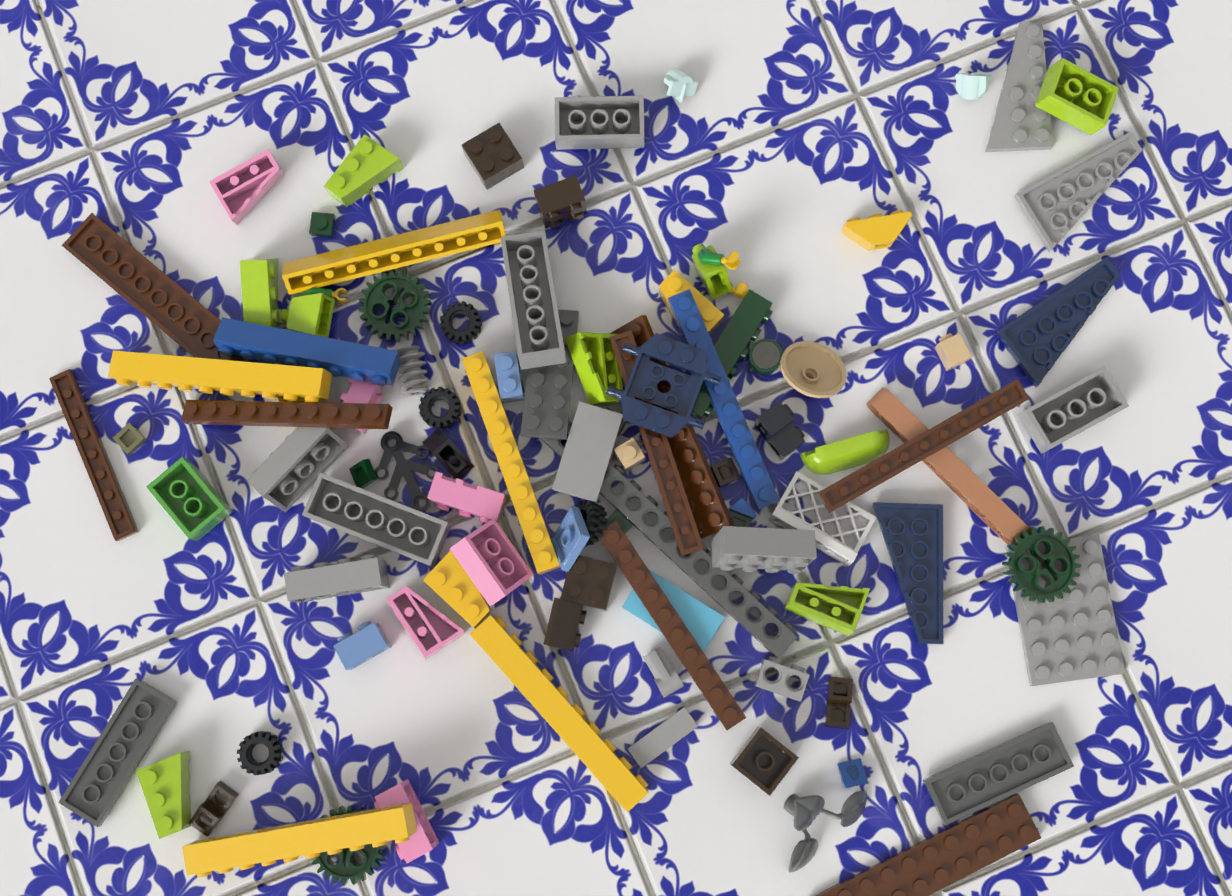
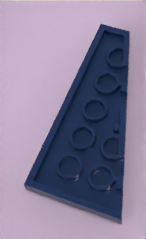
[996,257,1120,388]
[872,502,943,644]

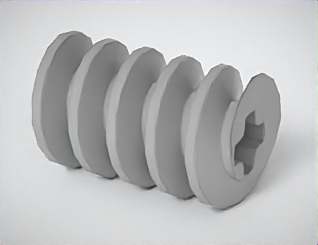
[396,346,430,396]

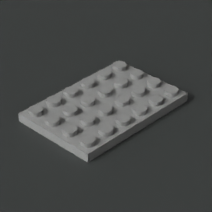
[1005,534,1125,686]

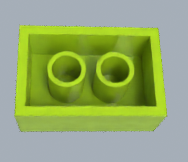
[1035,58,1119,135]

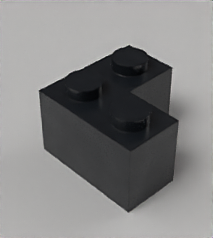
[754,401,805,461]

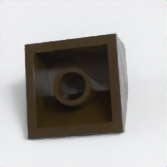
[543,598,587,651]

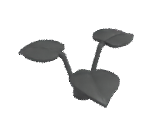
[784,790,867,873]

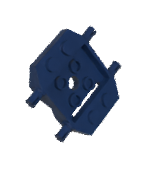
[606,333,722,438]

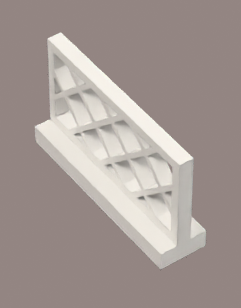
[769,471,877,566]

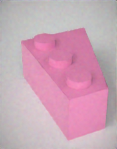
[209,149,284,225]
[340,378,387,433]
[427,471,507,524]
[386,586,465,660]

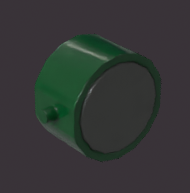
[748,338,783,376]

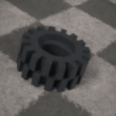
[440,301,482,345]
[419,387,462,430]
[575,500,607,545]
[237,731,284,775]

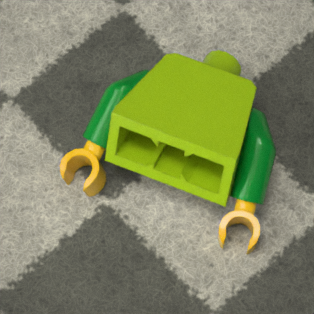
[692,244,749,300]
[280,287,348,338]

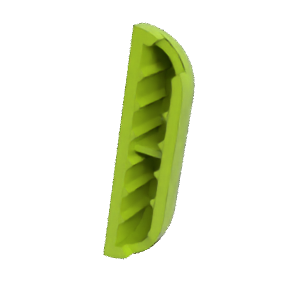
[800,429,890,475]

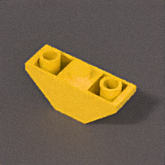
[842,210,912,251]

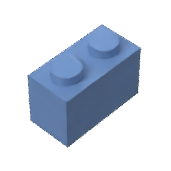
[493,351,525,404]
[333,621,391,670]

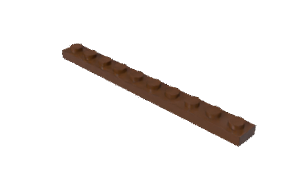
[610,330,704,556]
[817,379,1030,513]
[181,400,393,429]
[599,521,746,730]

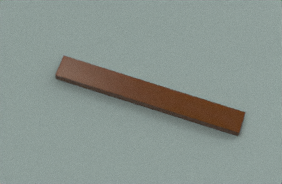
[49,369,139,541]

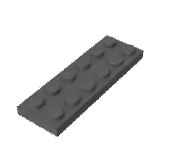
[521,310,579,440]
[58,678,177,827]
[923,722,1074,826]

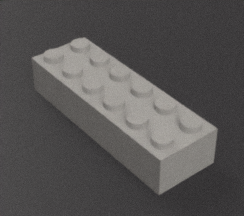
[500,230,566,370]
[302,472,452,567]

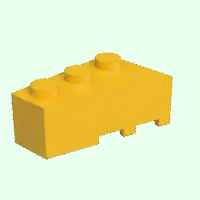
[659,269,724,335]
[423,550,492,628]

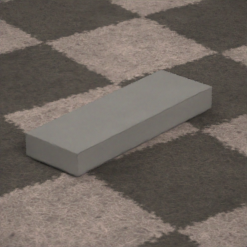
[627,707,698,768]

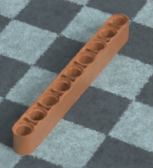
[866,387,1029,544]

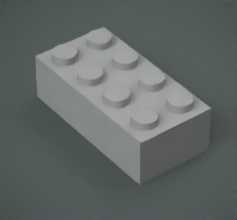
[555,96,644,150]
[1018,366,1129,454]
[247,427,349,513]
[711,526,817,574]
[284,554,390,603]

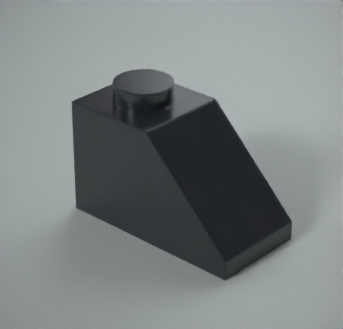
[422,427,475,479]

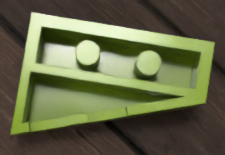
[324,134,404,207]
[240,258,280,327]
[565,332,623,406]
[784,582,870,636]
[136,751,191,839]

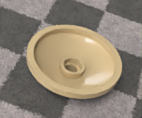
[780,341,847,398]

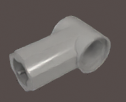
[643,647,684,698]

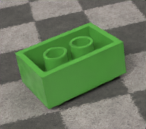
[146,457,233,541]

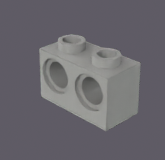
[754,656,809,702]

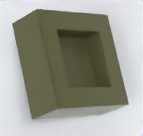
[113,423,147,455]

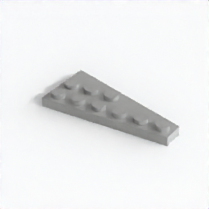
[985,22,1053,152]
[1014,132,1142,252]

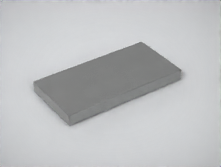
[552,401,623,503]

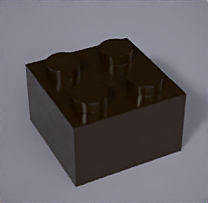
[461,123,524,190]
[533,175,587,229]
[560,555,617,611]
[730,726,799,796]

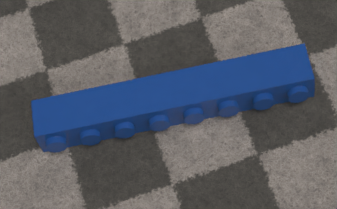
[213,317,401,386]

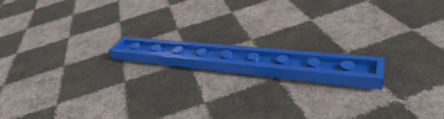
[668,289,780,510]

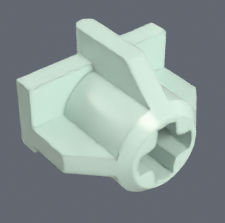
[664,68,698,102]
[956,72,993,100]

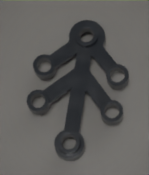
[375,431,440,512]

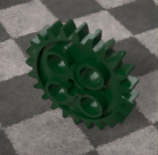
[358,270,432,343]
[1002,526,1081,603]
[312,805,387,886]

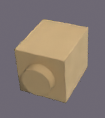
[934,333,972,371]
[613,438,645,472]

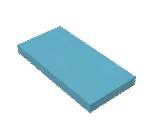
[622,570,725,652]

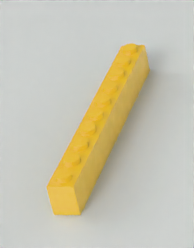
[282,209,506,295]
[108,350,332,402]
[461,351,560,575]
[470,615,649,813]
[182,802,417,877]

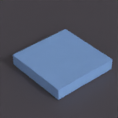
[551,506,590,572]

